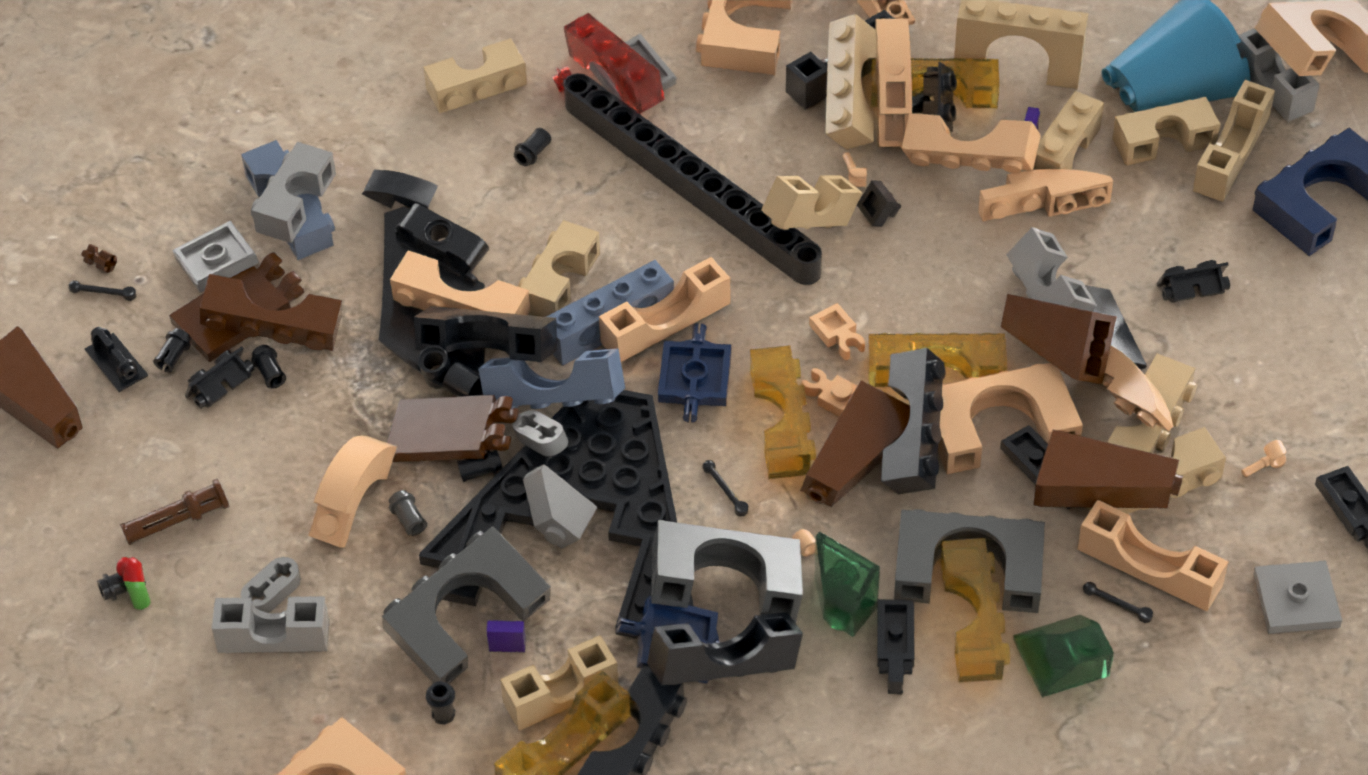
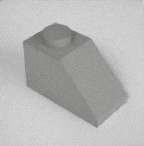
[523,464,597,549]

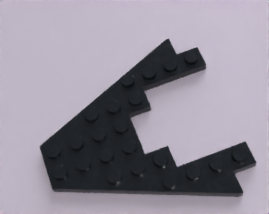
[419,390,694,639]

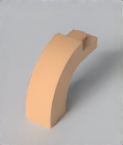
[309,435,397,547]

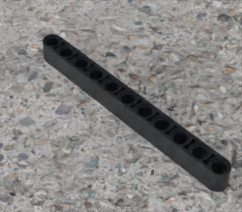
[564,73,822,285]

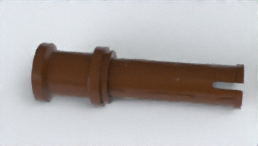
[120,479,229,545]

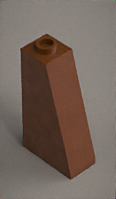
[1000,294,1117,384]
[0,326,83,449]
[800,380,910,507]
[1033,429,1183,509]

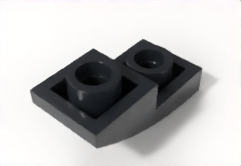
[362,169,438,209]

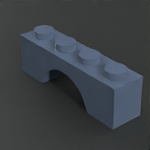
[241,140,335,260]
[478,348,625,409]

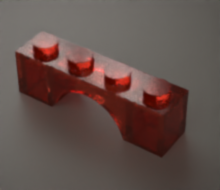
[563,13,665,114]

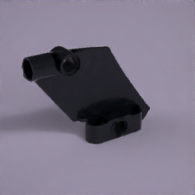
[379,204,489,397]

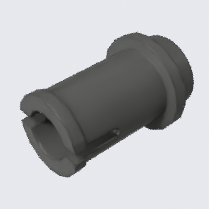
[389,490,427,536]

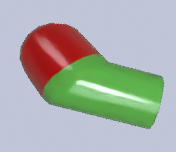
[116,557,151,610]

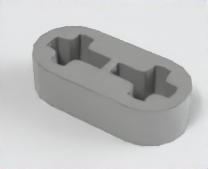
[512,410,568,456]
[241,557,301,613]

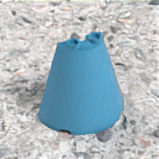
[1101,0,1250,112]

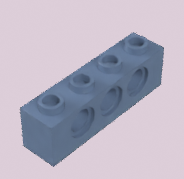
[546,260,674,366]

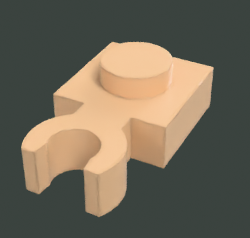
[809,303,865,360]
[801,368,857,417]

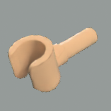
[843,152,867,187]
[1241,440,1286,477]
[792,529,818,557]

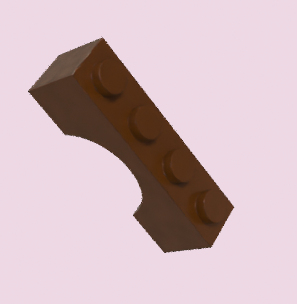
[200,274,342,351]

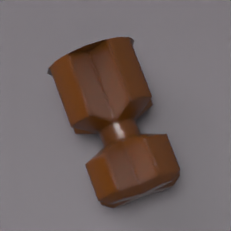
[81,244,117,273]

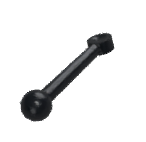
[68,280,137,301]
[702,460,748,517]
[1083,581,1153,623]

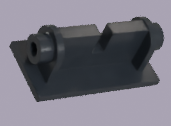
[923,62,957,132]
[1156,260,1230,303]
[84,327,148,392]
[185,346,255,409]

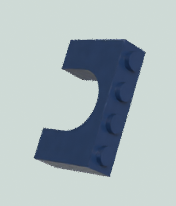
[1252,127,1368,256]

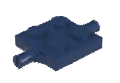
[658,323,732,423]
[616,596,721,684]

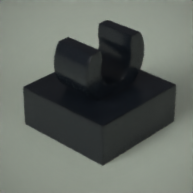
[856,180,902,227]

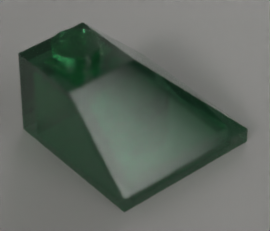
[814,531,880,637]
[1013,614,1114,697]

